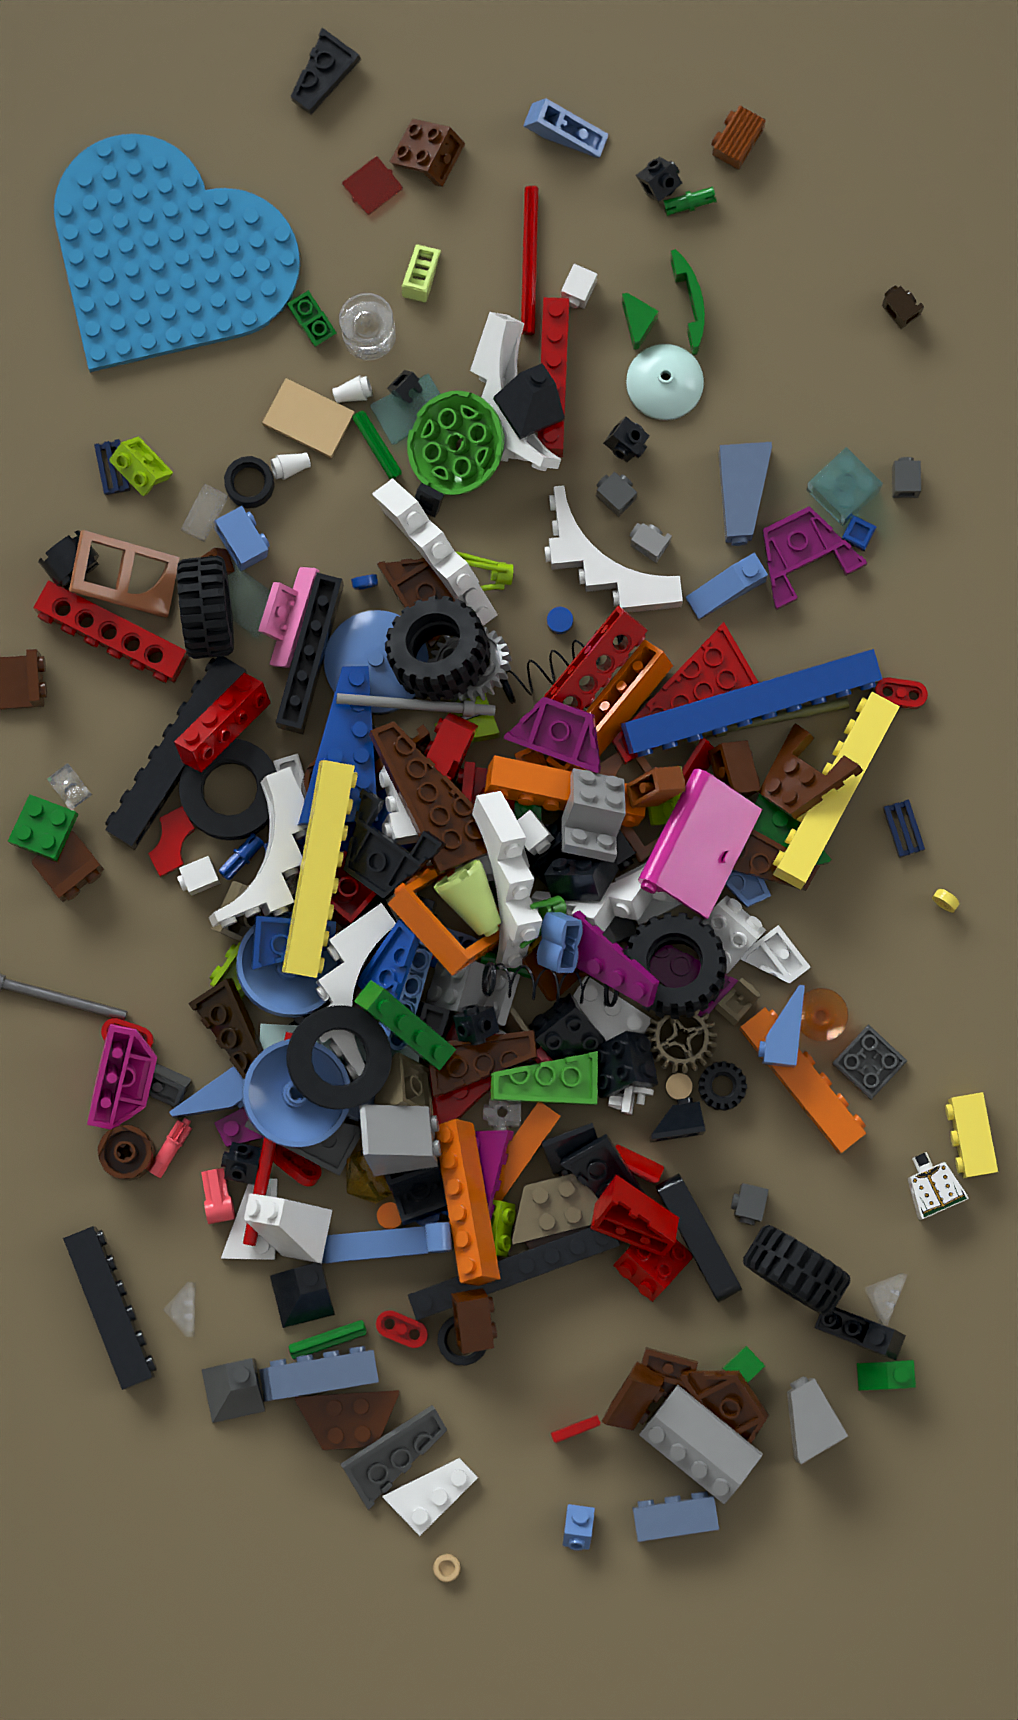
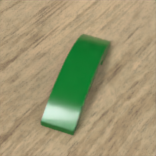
[670,249,705,355]

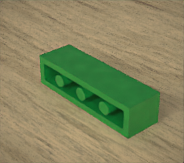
[354,980,456,1070]

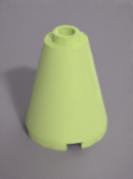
[434,860,501,937]

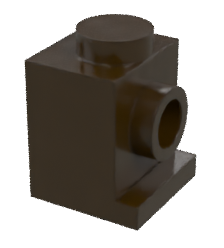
[882,285,924,329]

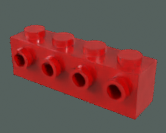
[174,673,271,772]

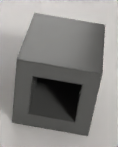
[892,457,921,498]

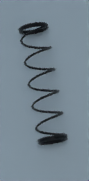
[500,630,623,704]
[482,962,619,1007]

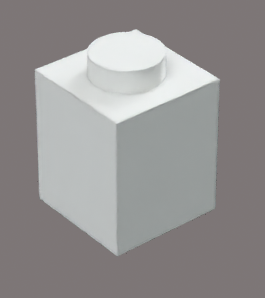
[561,264,597,309]
[517,810,555,855]
[177,856,221,896]

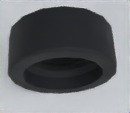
[224,456,274,508]
[438,1316,486,1366]

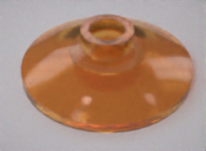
[800,988,848,1041]

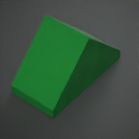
[622,293,659,350]

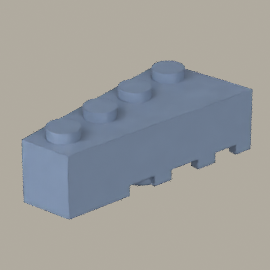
[259,1346,379,1402]

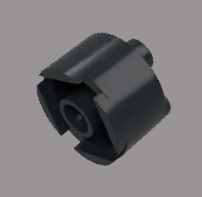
[38,530,99,589]

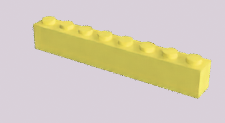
[773,692,900,890]
[282,760,358,978]

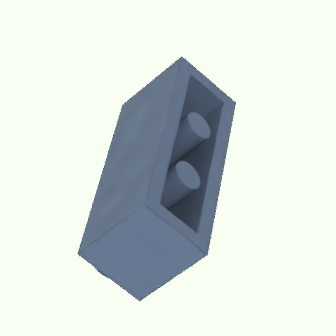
[632,1491,719,1542]

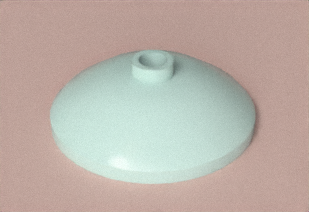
[626,344,704,420]

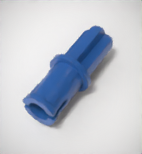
[219,833,264,880]

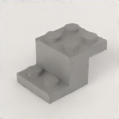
[562,768,626,863]
[426,961,520,1026]

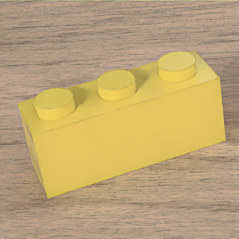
[945,1092,998,1179]

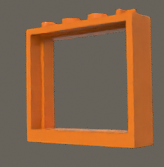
[388,867,499,976]

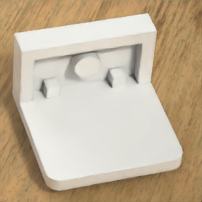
[702,895,766,974]

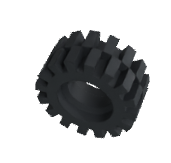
[698,1061,747,1111]

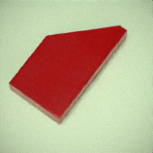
[551,1415,601,1443]

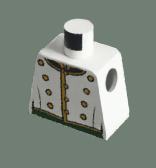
[908,1152,969,1220]

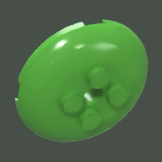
[407,391,504,495]

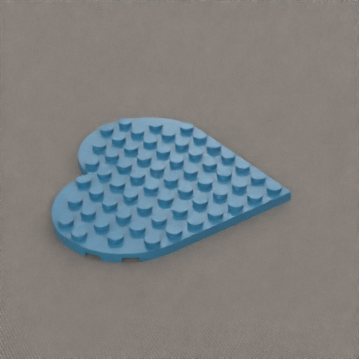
[54,134,300,372]

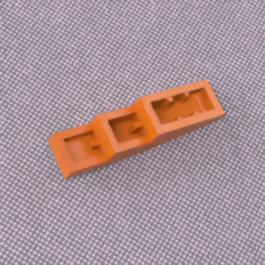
[493,1103,561,1201]

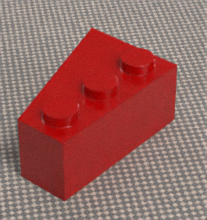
[424,713,479,784]
[591,1175,679,1257]

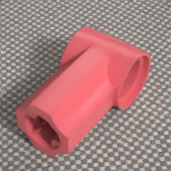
[201,1168,235,1224]

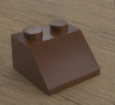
[601,1361,665,1430]

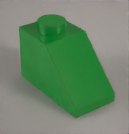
[856,1360,916,1391]

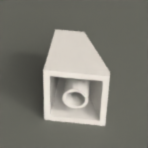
[244,1193,332,1263]

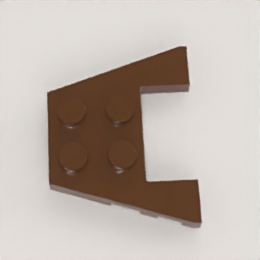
[759,723,864,819]

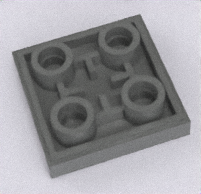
[832,1024,907,1100]

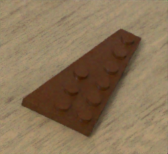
[369,721,488,875]

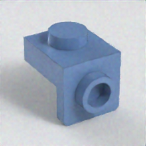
[563,1504,595,1550]

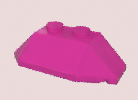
[87,1024,157,1130]

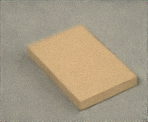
[262,378,355,459]

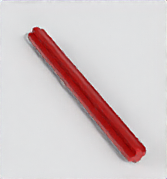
[521,186,538,335]

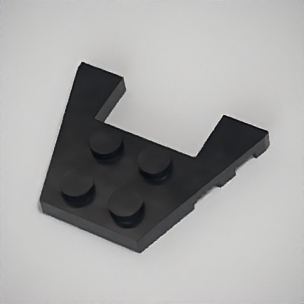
[343,788,446,899]

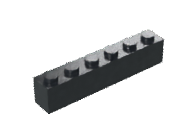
[276,573,344,735]
[63,1226,157,1390]

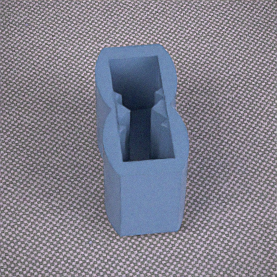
[537,912,583,973]

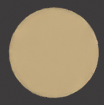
[666,1073,693,1100]
[433,1554,461,1582]

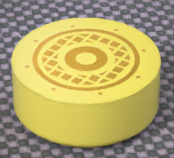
[932,889,959,913]

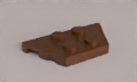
[377,557,455,649]
[680,1371,769,1444]
[295,1390,399,1450]

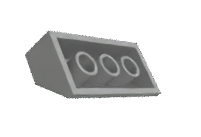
[639,1385,763,1504]

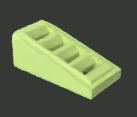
[402,244,441,302]

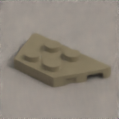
[512,1174,598,1245]

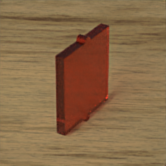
[342,156,403,215]

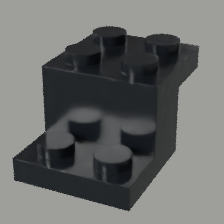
[385,1158,448,1225]

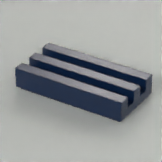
[94,439,130,496]
[883,799,925,858]

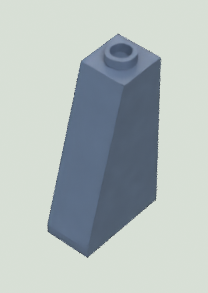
[718,442,772,546]

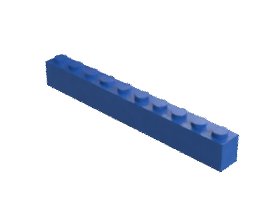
[621,649,882,757]

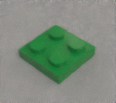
[8,794,79,862]

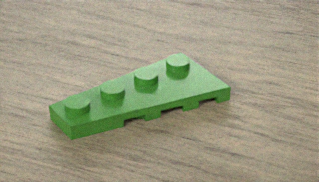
[491,1051,598,1105]

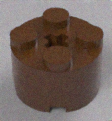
[98,1125,155,1180]

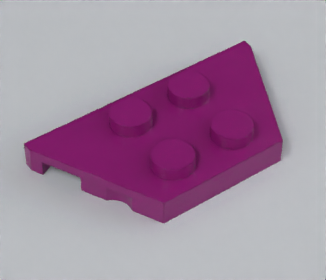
[503,697,601,773]

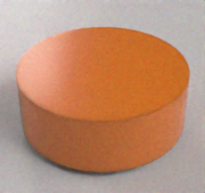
[377,1202,402,1229]

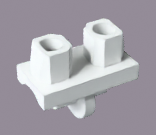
[608,1085,654,1115]

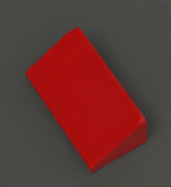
[682,738,714,785]
[615,1144,664,1185]

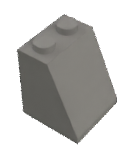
[359,1105,441,1176]
[787,1376,848,1464]

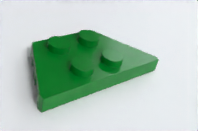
[753,793,832,865]

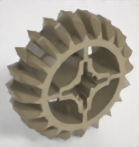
[646,1010,718,1074]

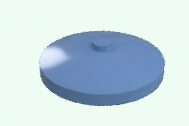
[324,610,429,715]
[236,912,342,1017]
[242,1039,350,1148]

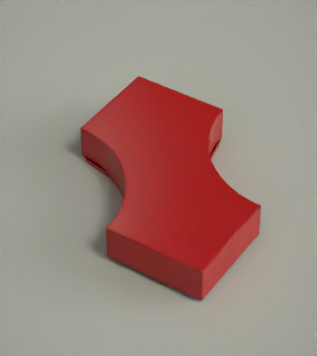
[148,806,195,877]

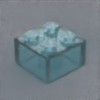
[806,447,883,526]

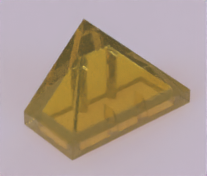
[347,1150,392,1204]

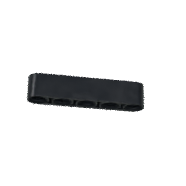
[655,1173,742,1303]

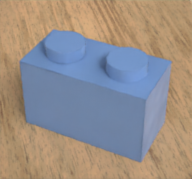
[214,506,270,572]

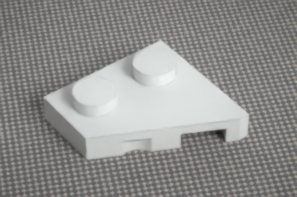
[741,925,811,983]

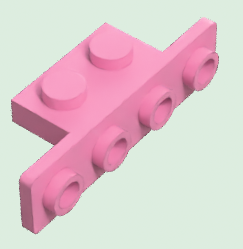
[258,567,319,668]

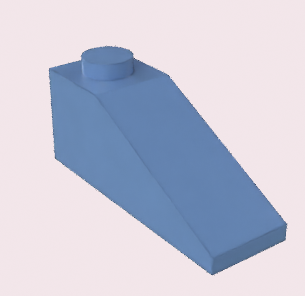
[523,98,609,158]
[685,553,768,620]
[758,985,805,1068]
[169,1066,244,1118]

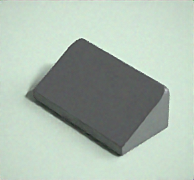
[149,1063,191,1107]

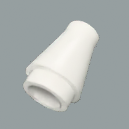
[333,375,373,403]
[271,452,311,480]

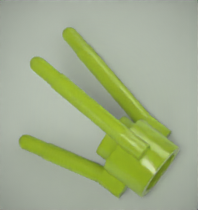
[455,551,513,591]

